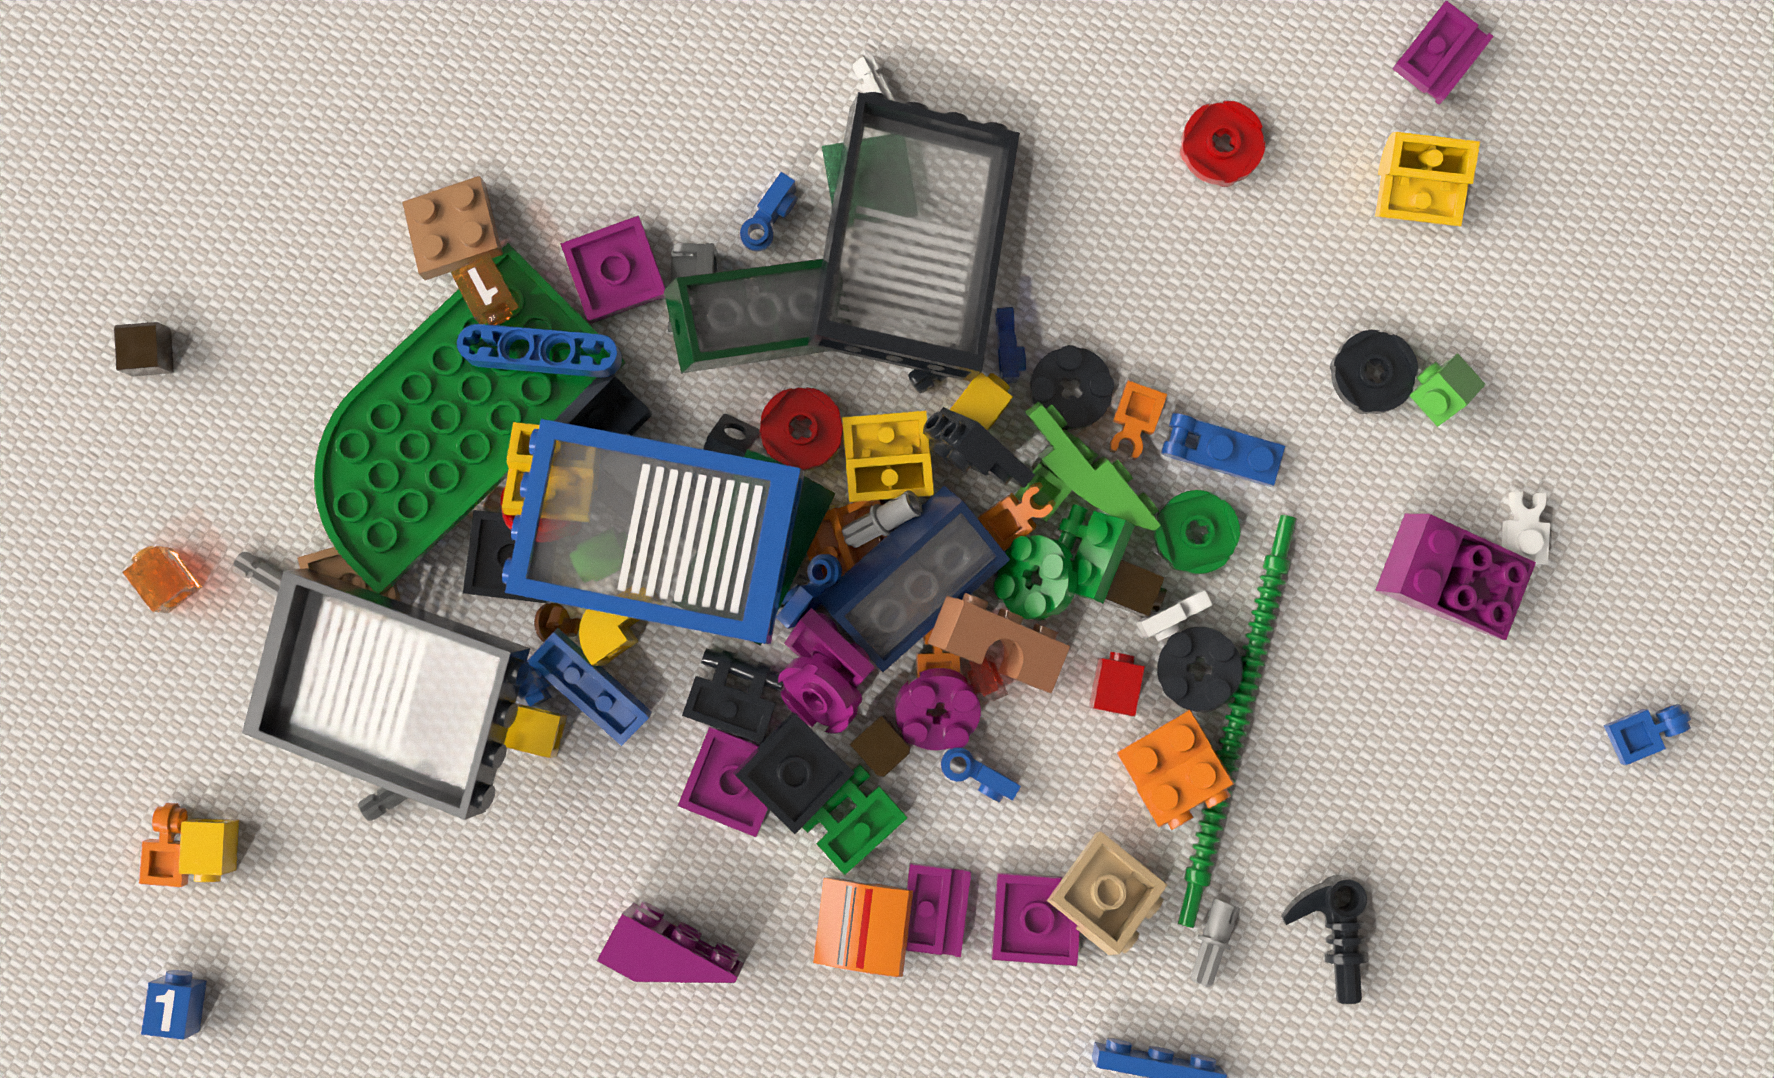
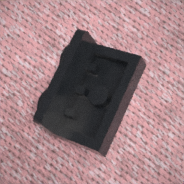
[554,374,653,468]

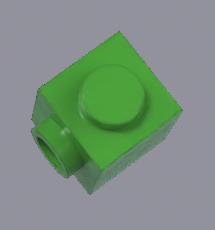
[1409,353,1486,427]

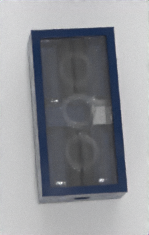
[817,486,1010,672]

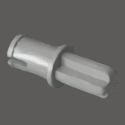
[842,490,922,548]
[1191,899,1240,987]

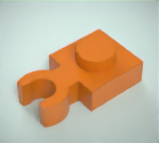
[1109,380,1167,460]
[977,482,1056,551]

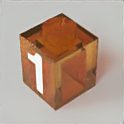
[450,253,519,325]
[122,546,202,613]

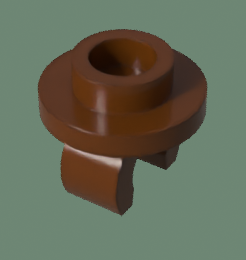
[534,603,581,642]

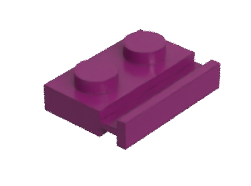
[1392,0,1494,105]
[906,863,971,957]

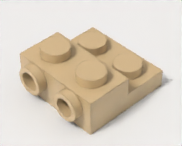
[1047,831,1167,955]

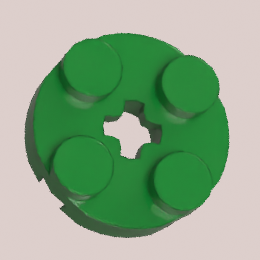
[1154,490,1240,575]
[994,535,1078,621]

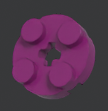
[778,653,863,734]
[895,668,981,751]

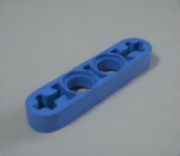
[457,324,622,378]

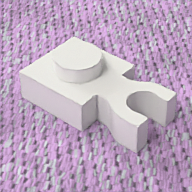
[1502,491,1550,566]
[1136,590,1213,641]

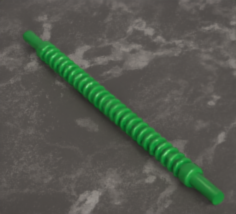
[1178,515,1297,928]

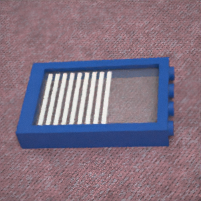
[502,419,805,644]

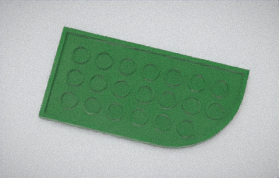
[314,243,626,595]

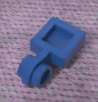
[740,172,798,252]
[776,554,842,629]
[518,664,552,707]
[1603,704,1691,765]
[941,748,1021,803]

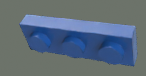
[527,628,652,746]
[1092,1038,1227,1078]

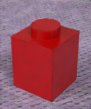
[1089,652,1145,717]

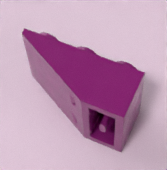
[1375,513,1536,641]
[596,902,744,983]

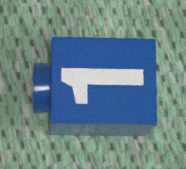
[141,970,207,1040]

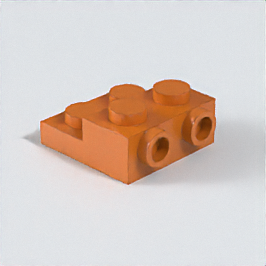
[1117,710,1235,830]

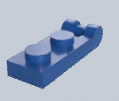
[1161,413,1285,487]

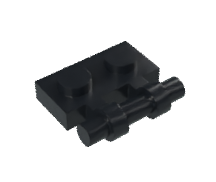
[682,648,783,743]

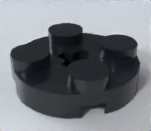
[1330,329,1418,414]
[1030,345,1114,430]
[1157,627,1244,712]

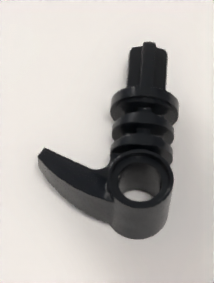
[1281,875,1369,1005]

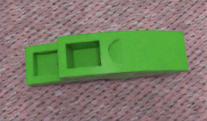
[1025,402,1161,531]

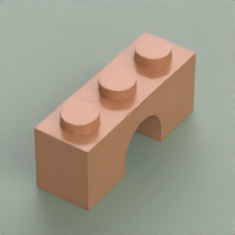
[928,593,1070,694]

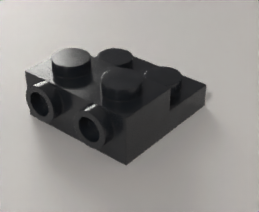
[923,407,1035,488]

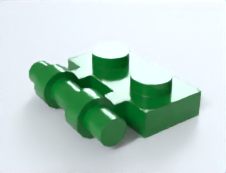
[1041,504,1135,604]
[802,764,908,876]

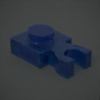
[995,307,1026,384]

